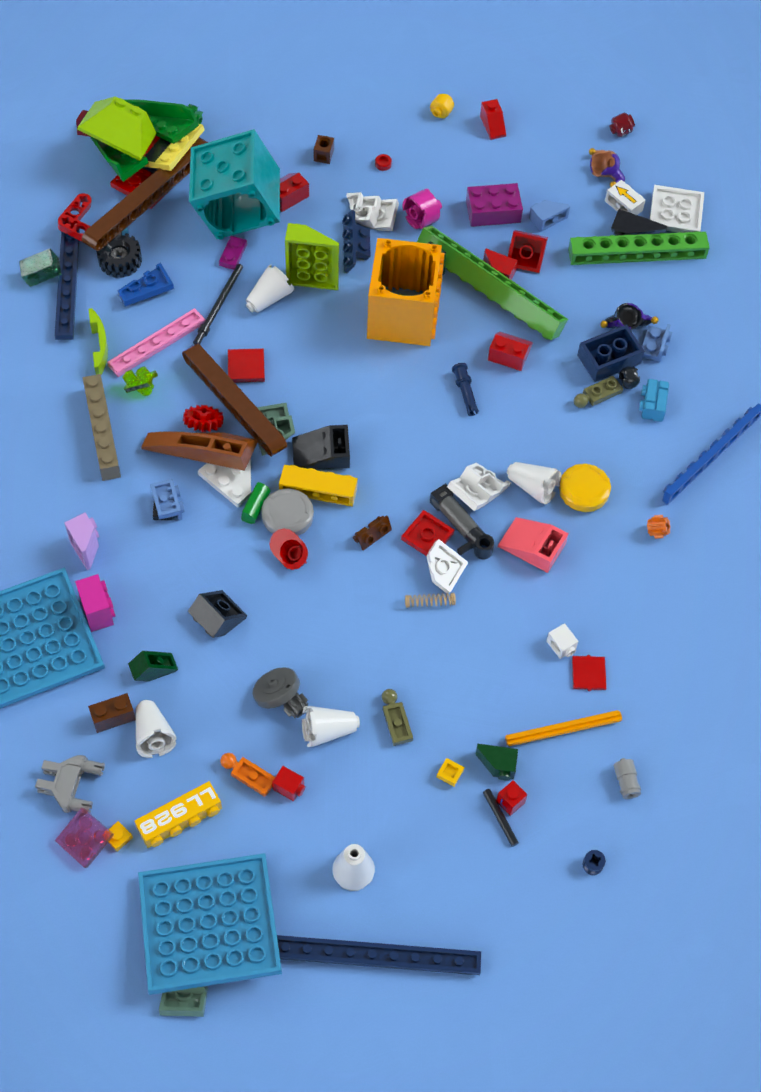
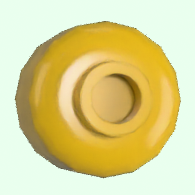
[430,94,454,119]

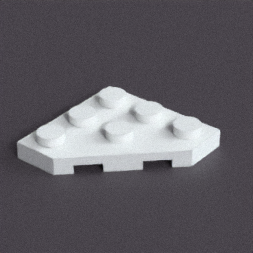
[198,458,251,508]

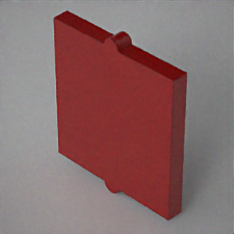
[572,655,606,691]

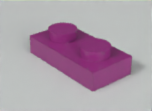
[219,236,247,270]

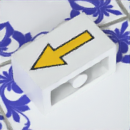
[605,180,645,215]

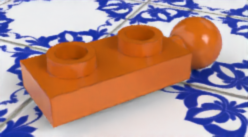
[220,753,275,797]

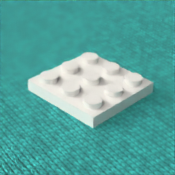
[650,185,705,233]

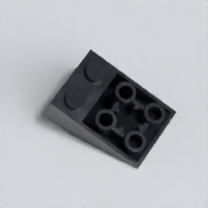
[292,425,350,470]

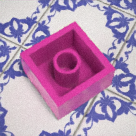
[75,574,116,632]

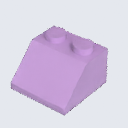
[64,513,99,570]

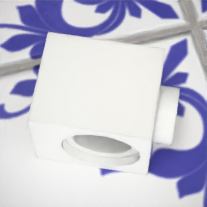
[547,623,579,659]

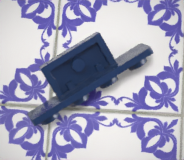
[342,210,371,273]

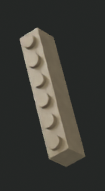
[82,374,121,481]

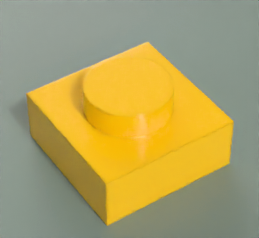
[436,758,465,787]
[102,821,133,852]

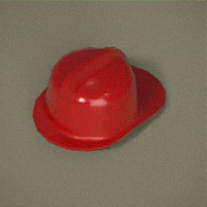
[269,528,308,570]

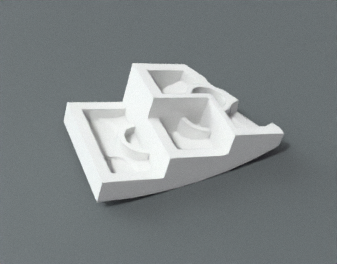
[346,192,399,231]
[447,463,511,511]

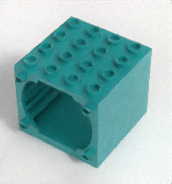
[189,129,280,239]

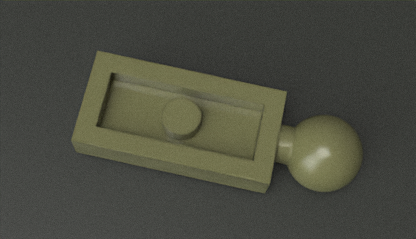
[574,376,623,408]
[382,689,413,746]

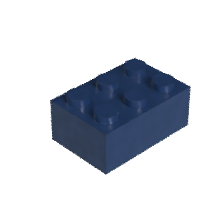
[577,325,645,382]

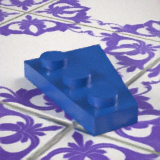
[118,262,174,306]

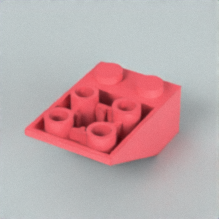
[498,517,569,573]

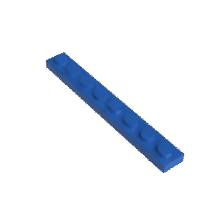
[662,403,761,505]

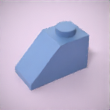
[529,200,570,232]

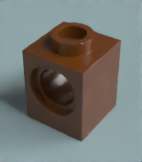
[314,135,334,164]

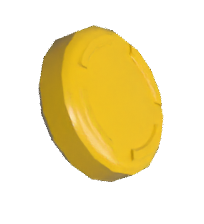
[559,463,611,512]

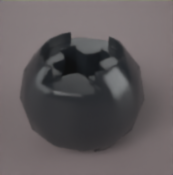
[619,366,640,389]

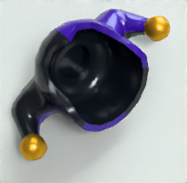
[600,303,659,330]

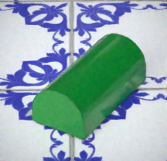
[241,482,270,524]

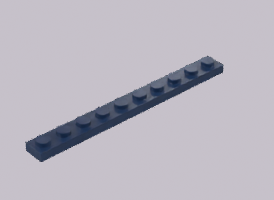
[277,935,481,975]

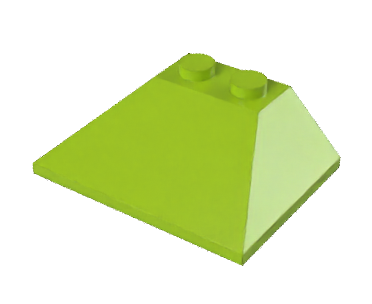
[77,96,156,161]

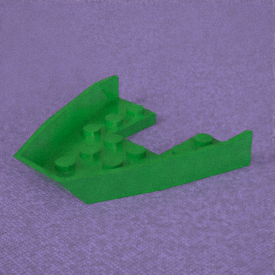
[90,100,199,182]

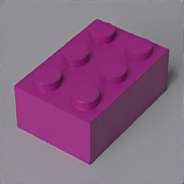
[466,183,523,227]

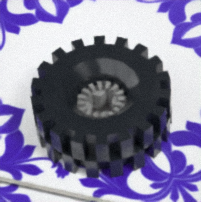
[96,232,142,278]

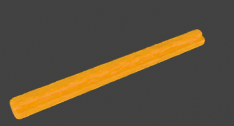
[505,710,622,747]

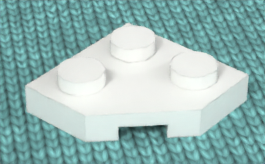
[427,539,468,593]

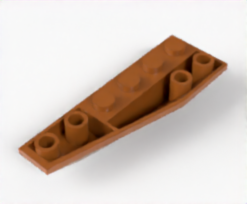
[141,432,258,471]

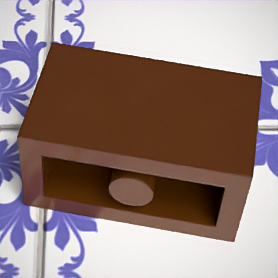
[88,693,136,733]

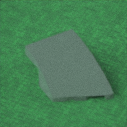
[257,403,295,456]
[159,986,208,1017]

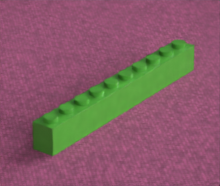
[417,226,568,340]

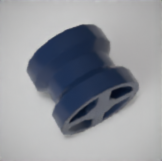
[582,850,606,875]

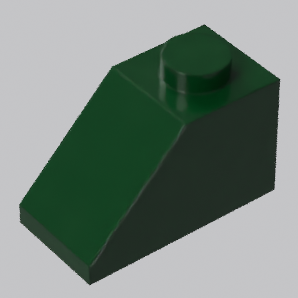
[128,651,178,681]
[475,743,518,781]

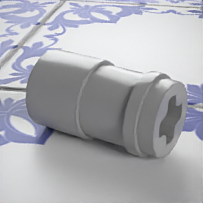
[613,758,641,799]

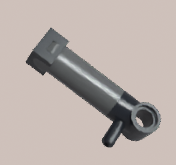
[430,483,494,559]

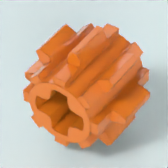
[647,515,671,539]

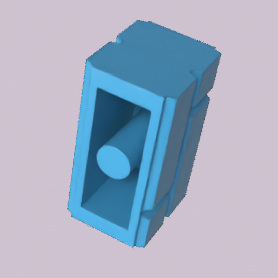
[639,379,669,422]

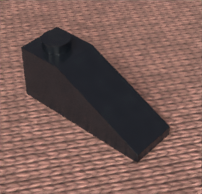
[611,209,668,236]

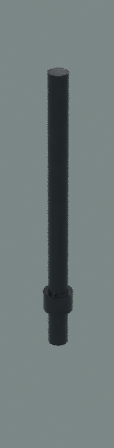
[193,264,243,345]

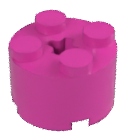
[402,188,442,229]

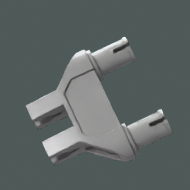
[35,755,105,815]

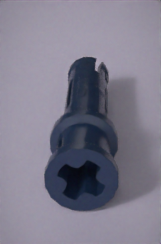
[452,363,479,416]

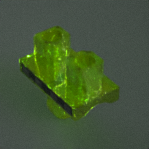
[122,366,158,396]

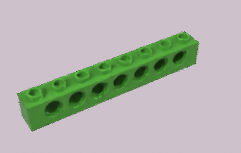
[568,231,710,265]

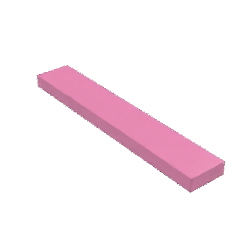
[107,308,205,377]

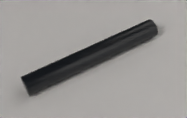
[483,789,519,847]

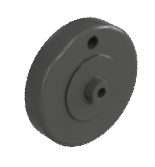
[252,667,300,708]

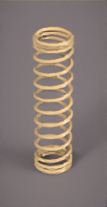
[405,593,456,608]

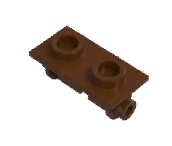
[353,515,392,550]

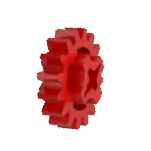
[183,405,224,432]

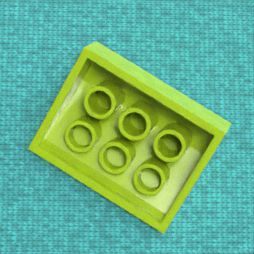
[285,223,339,290]

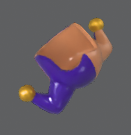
[589,148,625,187]

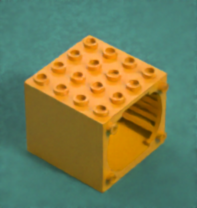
[367,238,445,346]

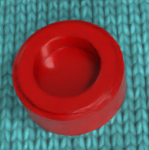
[375,154,392,171]

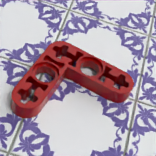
[58,193,92,242]

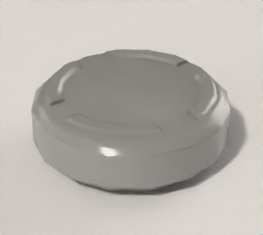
[261,488,314,536]

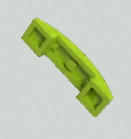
[88,308,108,375]

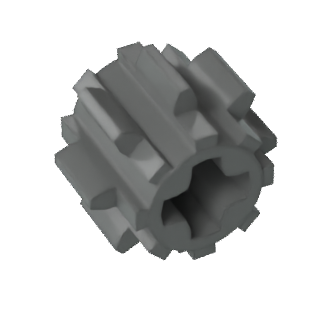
[283,692,308,719]

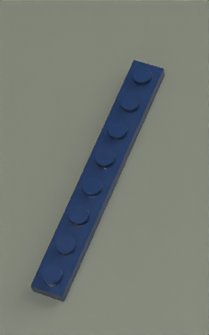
[54,223,80,340]

